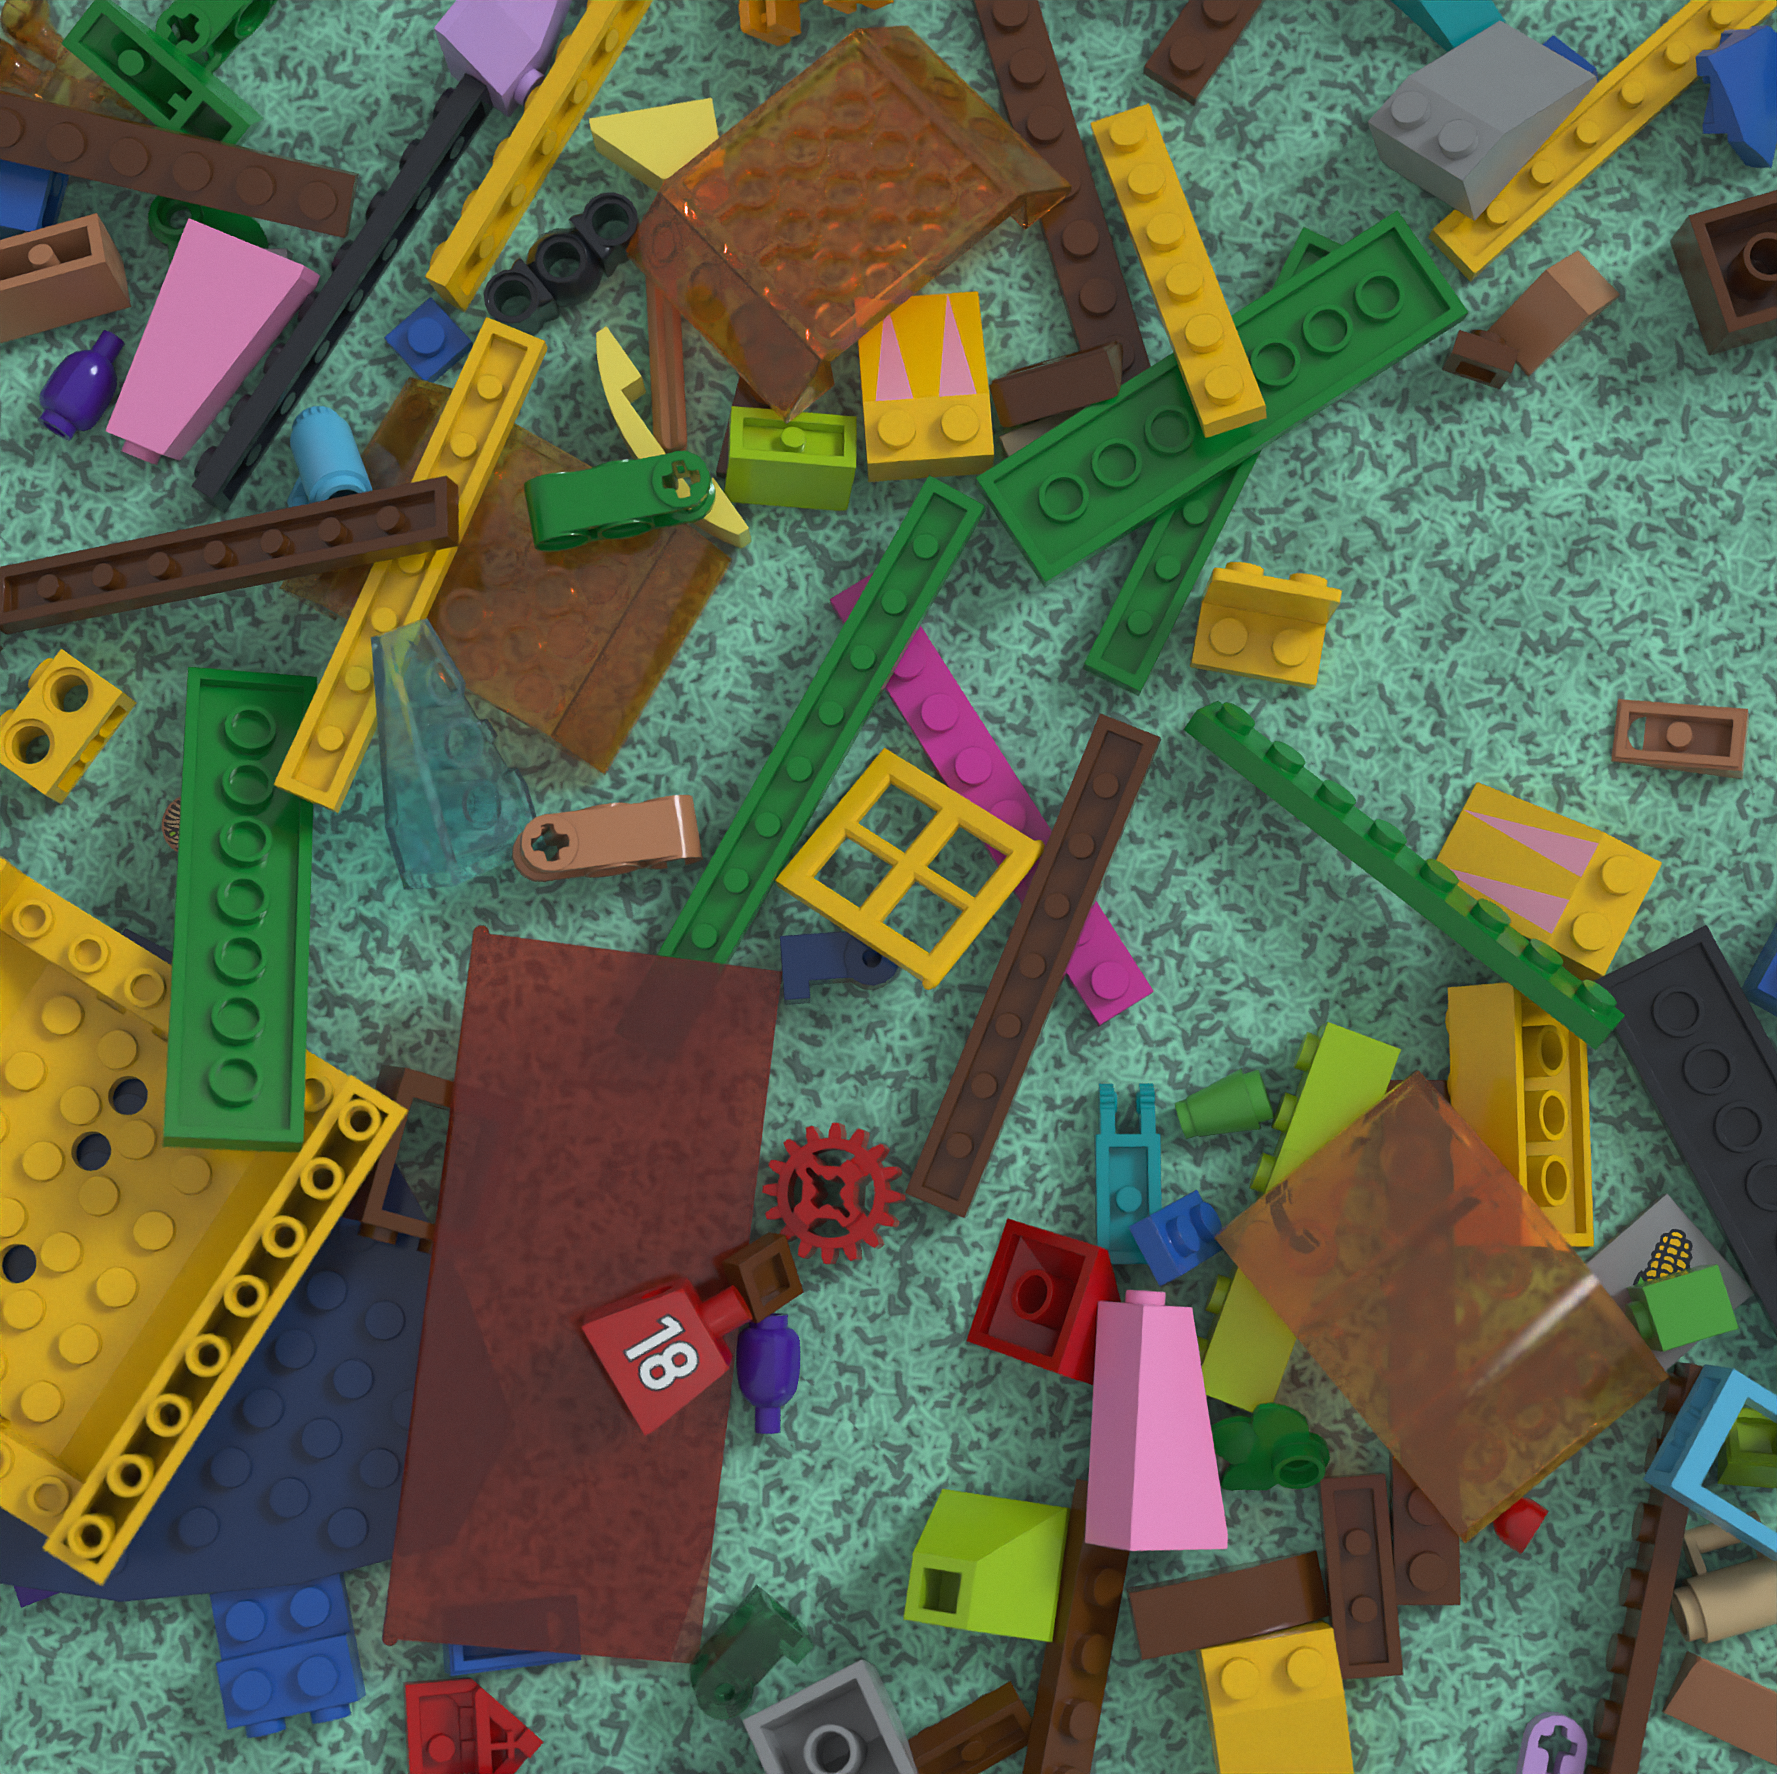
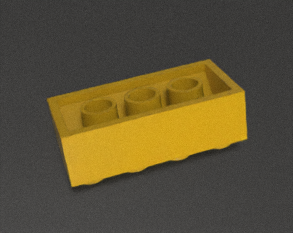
[1445,982,1594,1247]

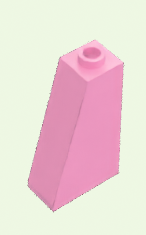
[105,218,320,465]
[1085,1290,1228,1551]

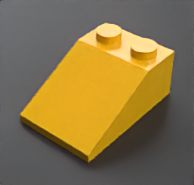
[1195,1620,1354,1774]

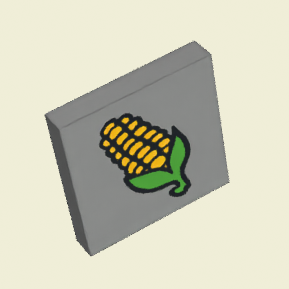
[1567,1194,1754,1378]

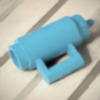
[287,406,373,508]

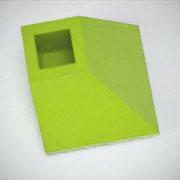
[903,1489,1070,1642]

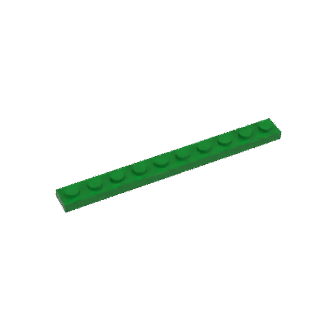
[613,475,986,1064]

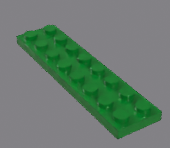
[975,210,1468,588]
[162,667,317,1153]

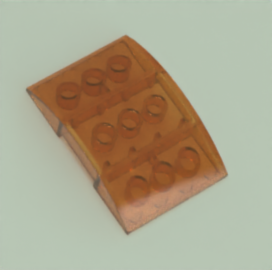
[1213,1070,1669,1543]

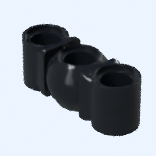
[484,192,642,336]

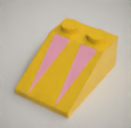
[855,291,994,482]
[1436,782,1662,981]

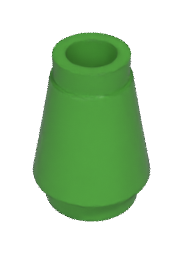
[1175,1068,1275,1139]

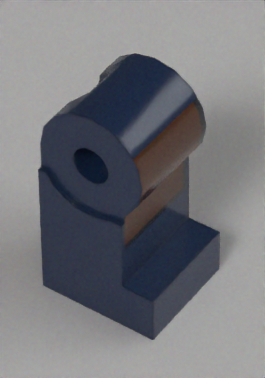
[780,931,899,1005]

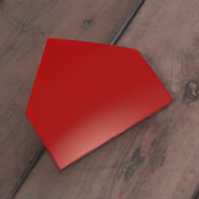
[403,1677,544,1774]

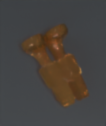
[0,0,148,121]

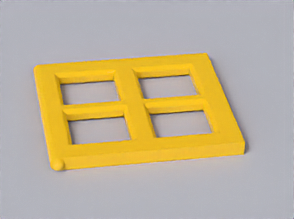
[775,748,1045,990]

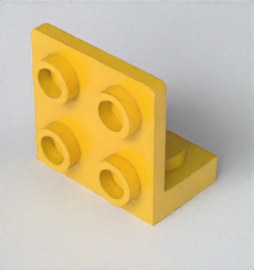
[1190,562,1342,689]

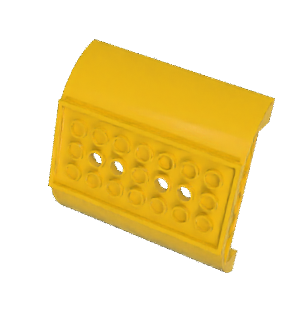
[0,857,408,1585]

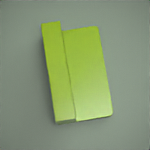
[724,406,857,511]

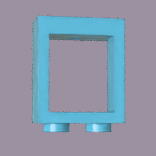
[1643,1364,1777,1561]

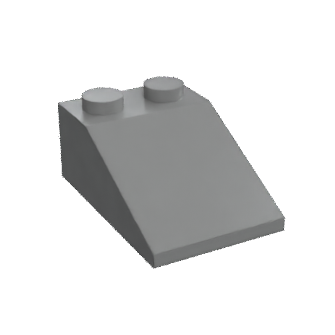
[1368,20,1597,221]

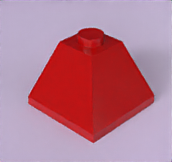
[966,1218,1121,1386]

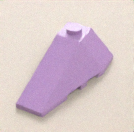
[434,0,572,117]

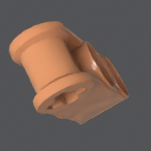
[512,795,703,882]

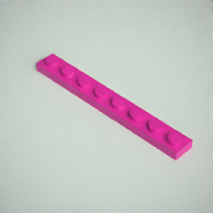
[830,572,1154,1027]

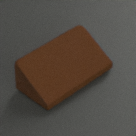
[989,340,1124,427]

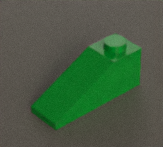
[61,0,264,146]

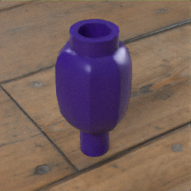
[38,330,125,441]
[736,1313,800,1434]

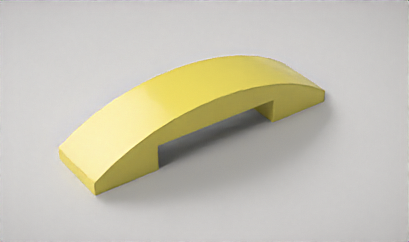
[596,326,752,549]

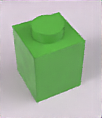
[1625,1265,1739,1351]

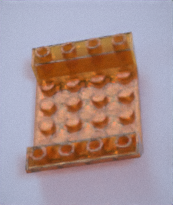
[625,25,1072,424]
[280,377,732,776]

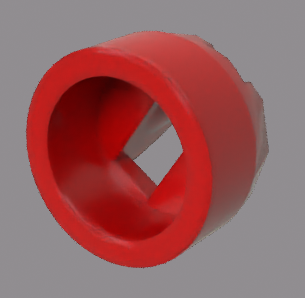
[1493,1496,1549,1555]

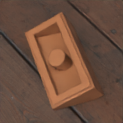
[1662,1651,1777,1766]

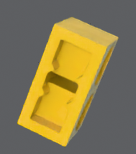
[0,649,136,804]

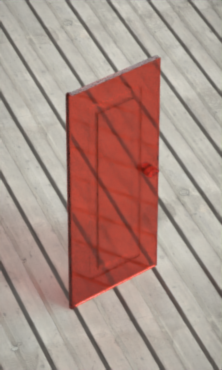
[382,925,782,1664]

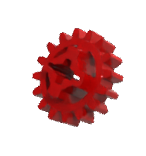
[762,1122,906,1265]

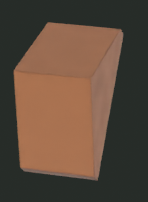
[1487,250,1620,377]

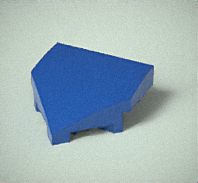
[1696,25,1777,168]

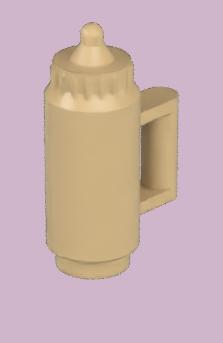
[1671,1511,1777,1644]

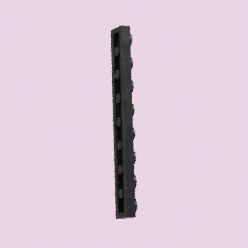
[192,73,494,513]

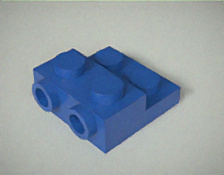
[209,1572,366,1738]

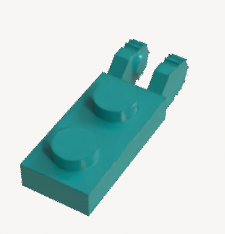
[1094,1083,1162,1265]

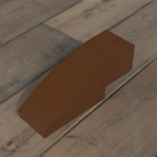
[1126,1550,1329,1660]

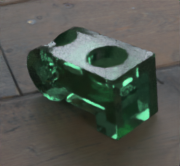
[688,1584,815,1720]

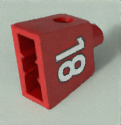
[581,1277,752,1436]

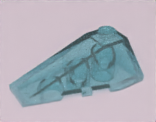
[371,618,545,890]

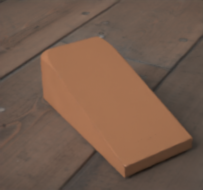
[1611,699,1749,779]

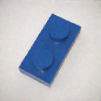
[1129,1190,1227,1286]

